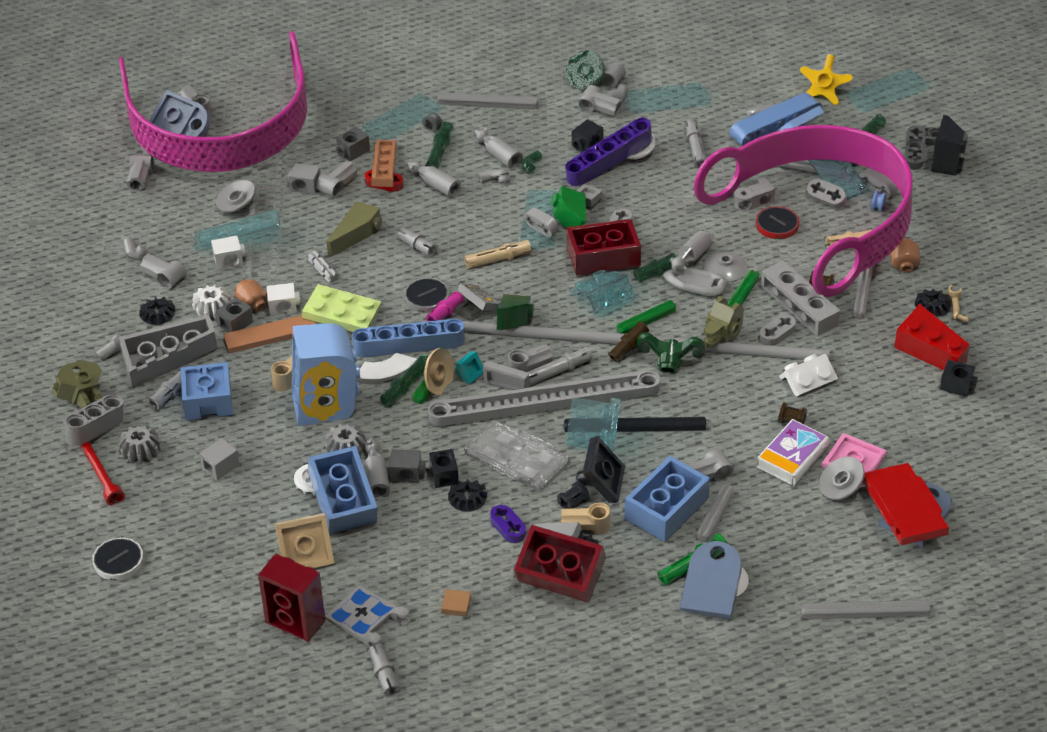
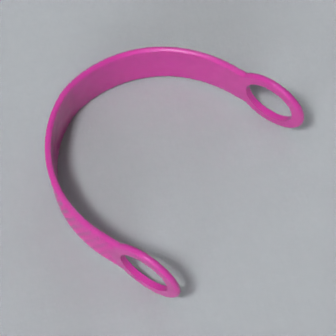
[119,31,308,172]
[694,125,913,297]

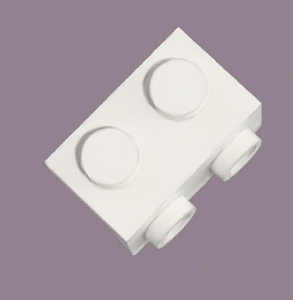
[779,354,838,397]

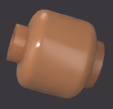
[891,238,920,272]
[234,279,268,312]

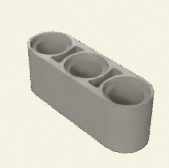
[65,394,124,446]

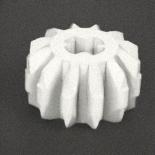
[192,284,231,321]

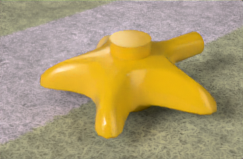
[800,54,853,105]

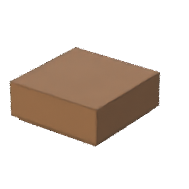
[441,589,471,616]

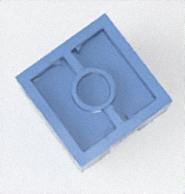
[180,362,233,420]

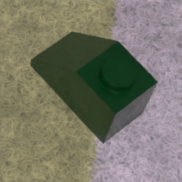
[497,294,534,330]

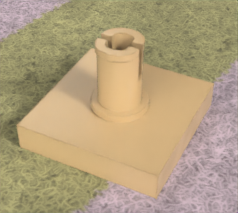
[275,513,334,568]

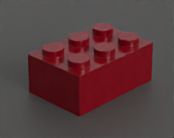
[566,219,641,276]
[513,524,606,603]
[258,553,326,642]

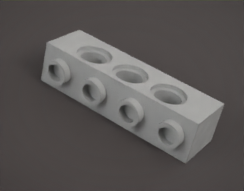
[761,261,840,336]

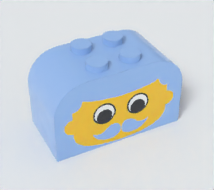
[292,323,360,426]

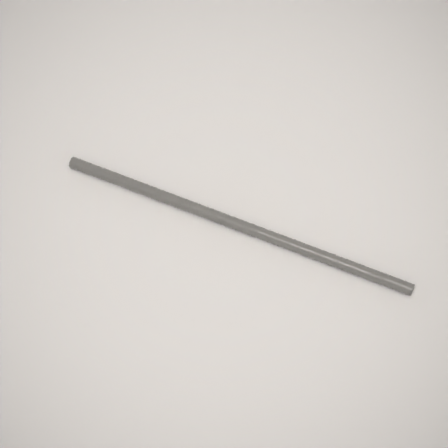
[463,321,830,359]

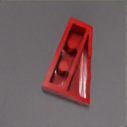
[894,304,970,370]

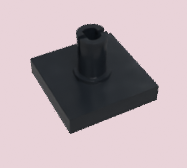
[576,435,625,503]

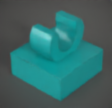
[454,351,483,384]

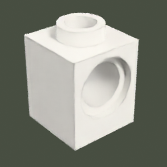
[211,236,246,269]
[266,283,301,316]

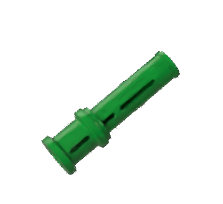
[657,533,728,586]

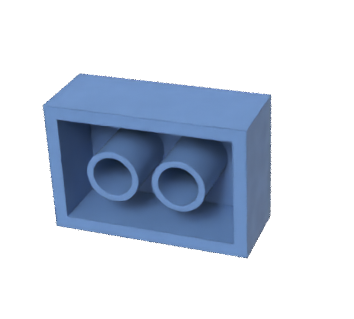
[308,446,378,534]
[625,456,710,542]

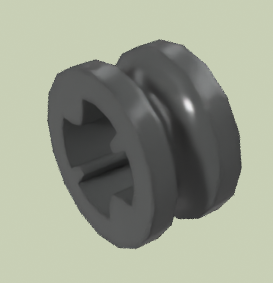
[422,112,443,133]

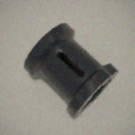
[557,481,590,509]

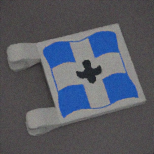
[325,585,410,652]

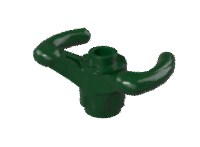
[636,333,706,373]

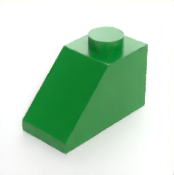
[551,186,586,228]

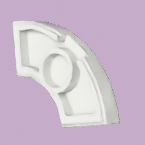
[356,353,417,384]

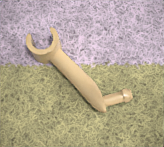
[947,285,969,322]

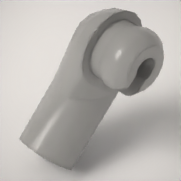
[606,84,628,102]
[478,169,510,184]
[123,238,148,260]
[96,335,122,361]

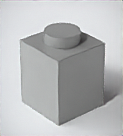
[199,438,240,480]

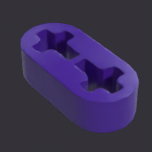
[490,505,526,543]

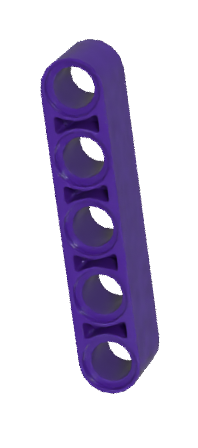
[565,118,652,186]

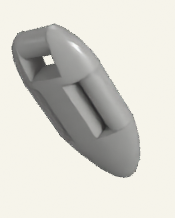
[663,268,728,296]

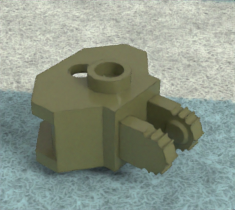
[703,296,744,349]
[52,360,103,409]

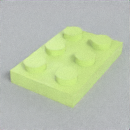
[302,284,381,332]

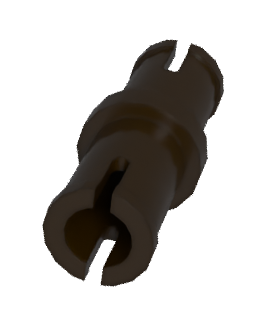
[608,321,650,363]

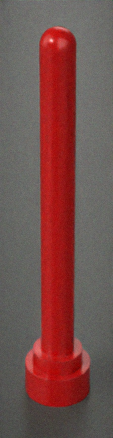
[80,441,125,506]

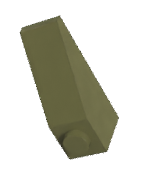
[326,201,382,257]

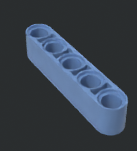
[729,92,822,146]
[352,319,465,357]

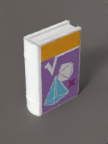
[757,419,830,486]

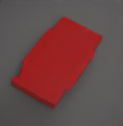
[863,462,949,546]

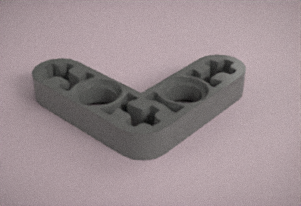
[905,126,968,170]

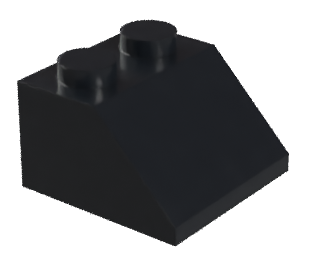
[931,115,967,176]

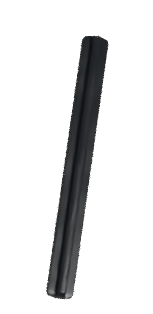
[564,417,706,433]

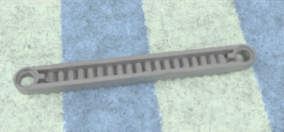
[428,371,660,426]

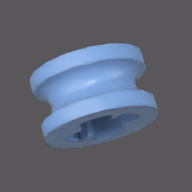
[871,190,886,211]

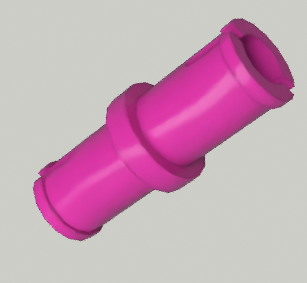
[426,291,464,321]

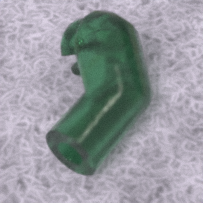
[521,150,542,174]

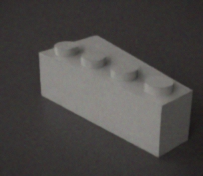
[119,314,217,387]

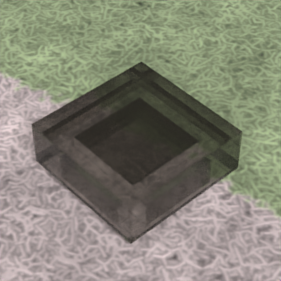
[454,299,485,322]

